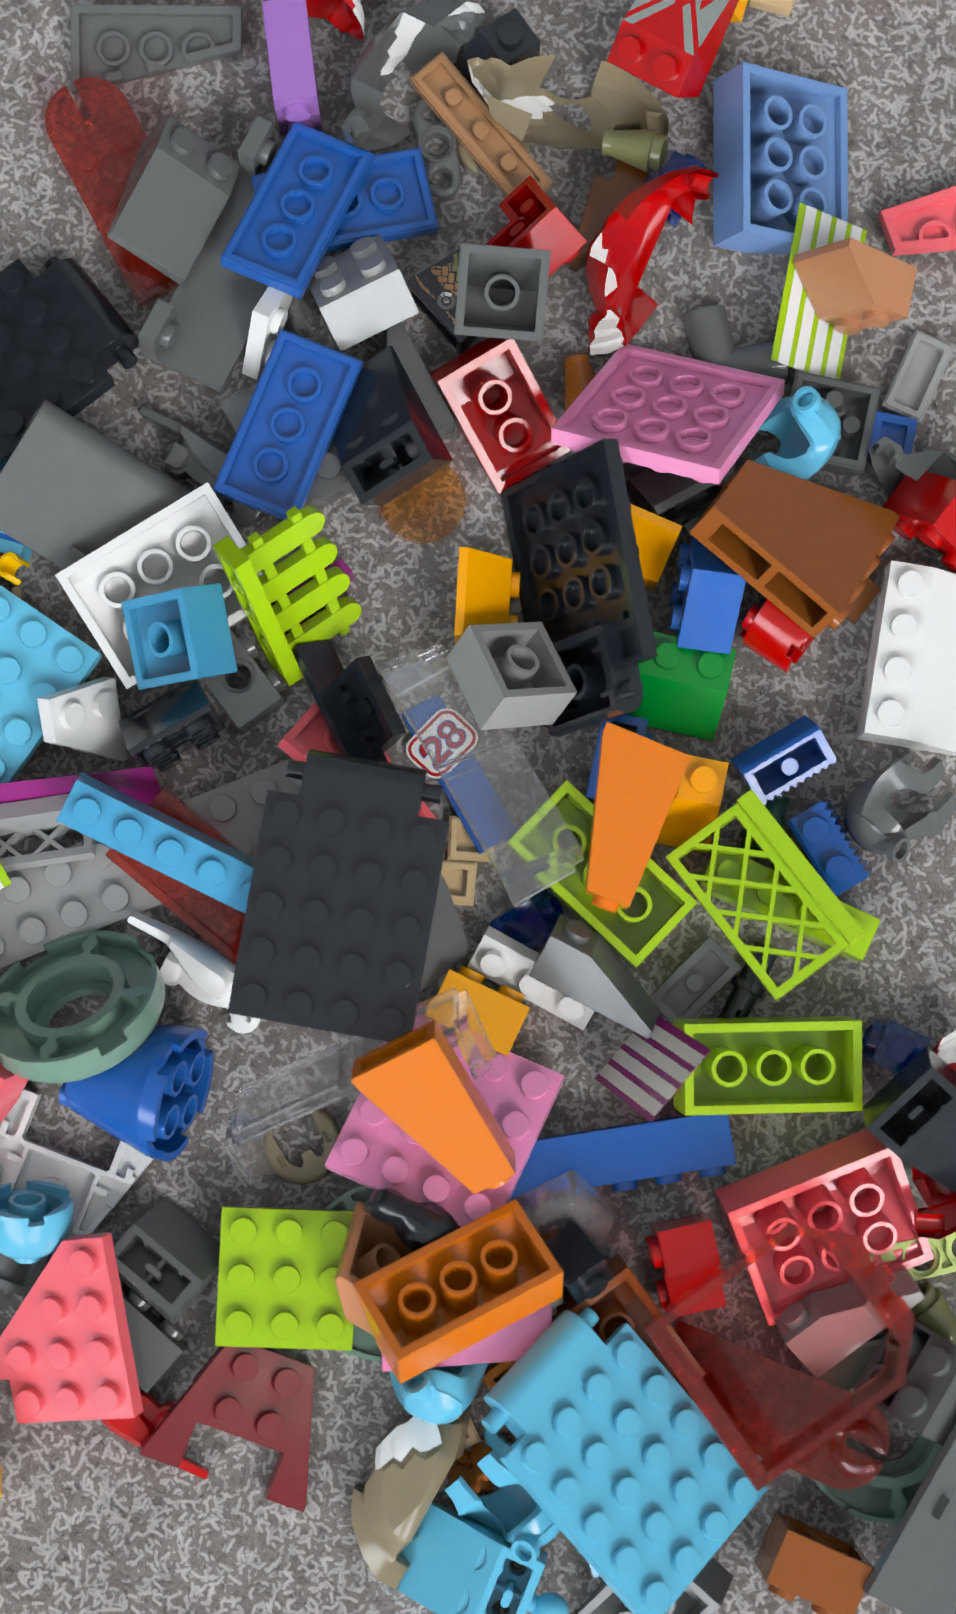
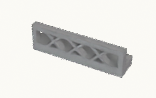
[0,793,96,872]

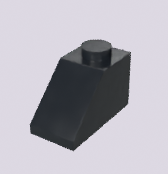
[454,8,540,100]
[544,1220,614,1305]

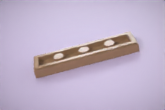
[409,52,553,197]

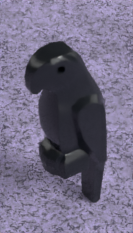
[364,1188,461,1252]

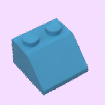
[121,583,238,690]

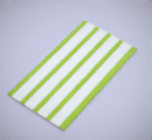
[771,202,867,380]

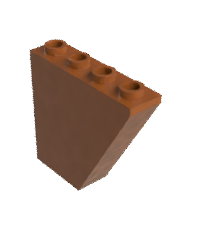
[689,460,900,638]

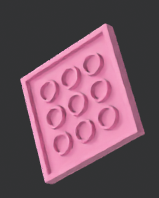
[551,344,785,485]
[325,1012,564,1227]

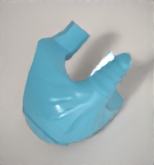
[754,386,841,480]
[389,1363,488,1425]
[444,1430,560,1566]

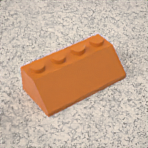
[353,1199,563,1384]

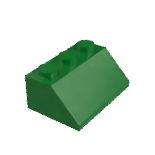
[625,631,736,742]

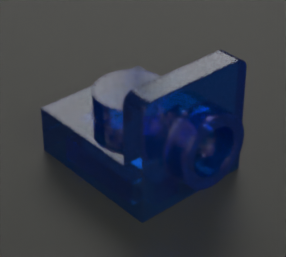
[489,885,565,949]

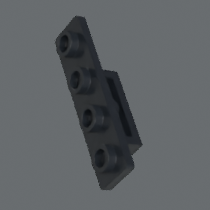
[293,640,407,763]

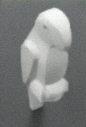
[127,912,262,1034]

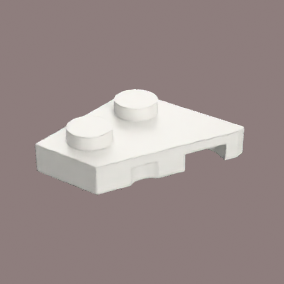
[242,286,293,380]
[37,677,127,761]

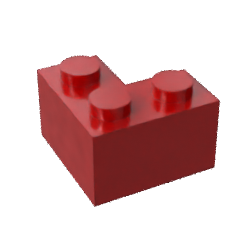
[485,175,587,278]
[882,471,956,573]
[645,1213,727,1318]

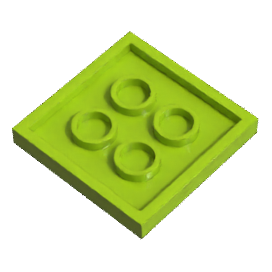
[215,1206,354,1351]

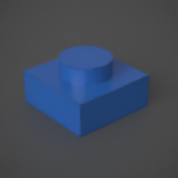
[867,411,918,458]

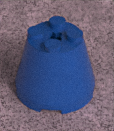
[59,1025,214,1162]

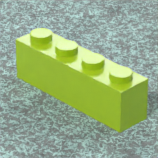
[697,845,881,962]

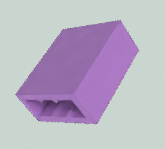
[262,0,323,135]

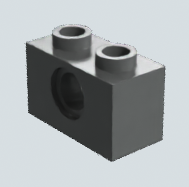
[202,629,285,734]

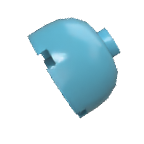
[0,1180,73,1264]

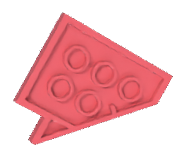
[0,1232,143,1424]

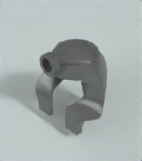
[844,752,956,863]

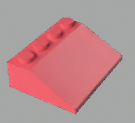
[714,1129,934,1326]

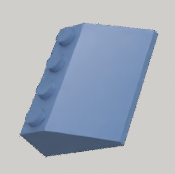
[713,62,848,254]

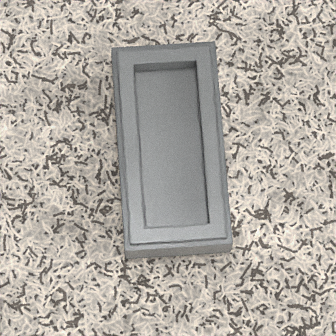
[880,329,955,426]

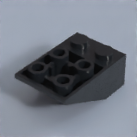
[333,346,453,506]
[118,680,226,773]
[863,1046,956,1193]

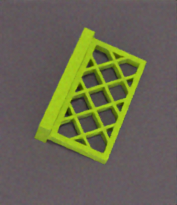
[666,789,864,1001]

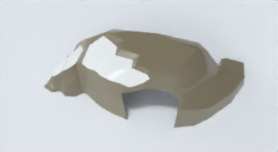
[467,54,669,150]
[351,1402,472,1590]

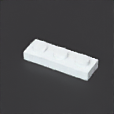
[467,926,594,1030]

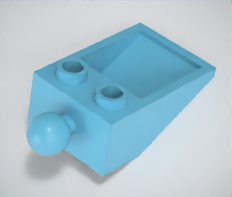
[397,1501,569,1614]

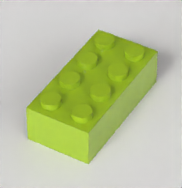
[505,780,698,969]
[673,1015,863,1116]

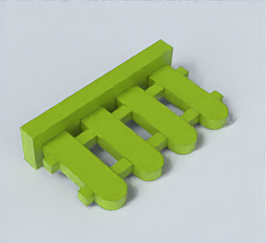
[213,506,362,687]

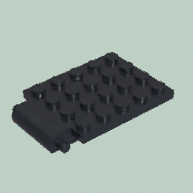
[0,256,139,472]
[501,439,658,737]
[227,749,450,1042]

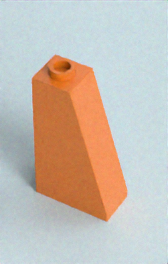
[585,722,691,914]
[351,1019,516,1194]

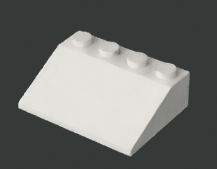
[55,482,263,690]
[856,560,956,756]

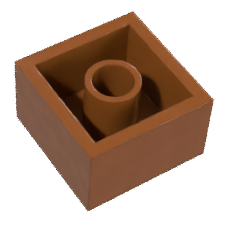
[755,1510,874,1614]

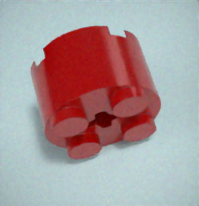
[740,598,814,673]

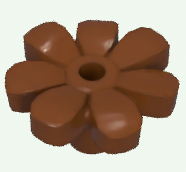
[447,1442,494,1494]

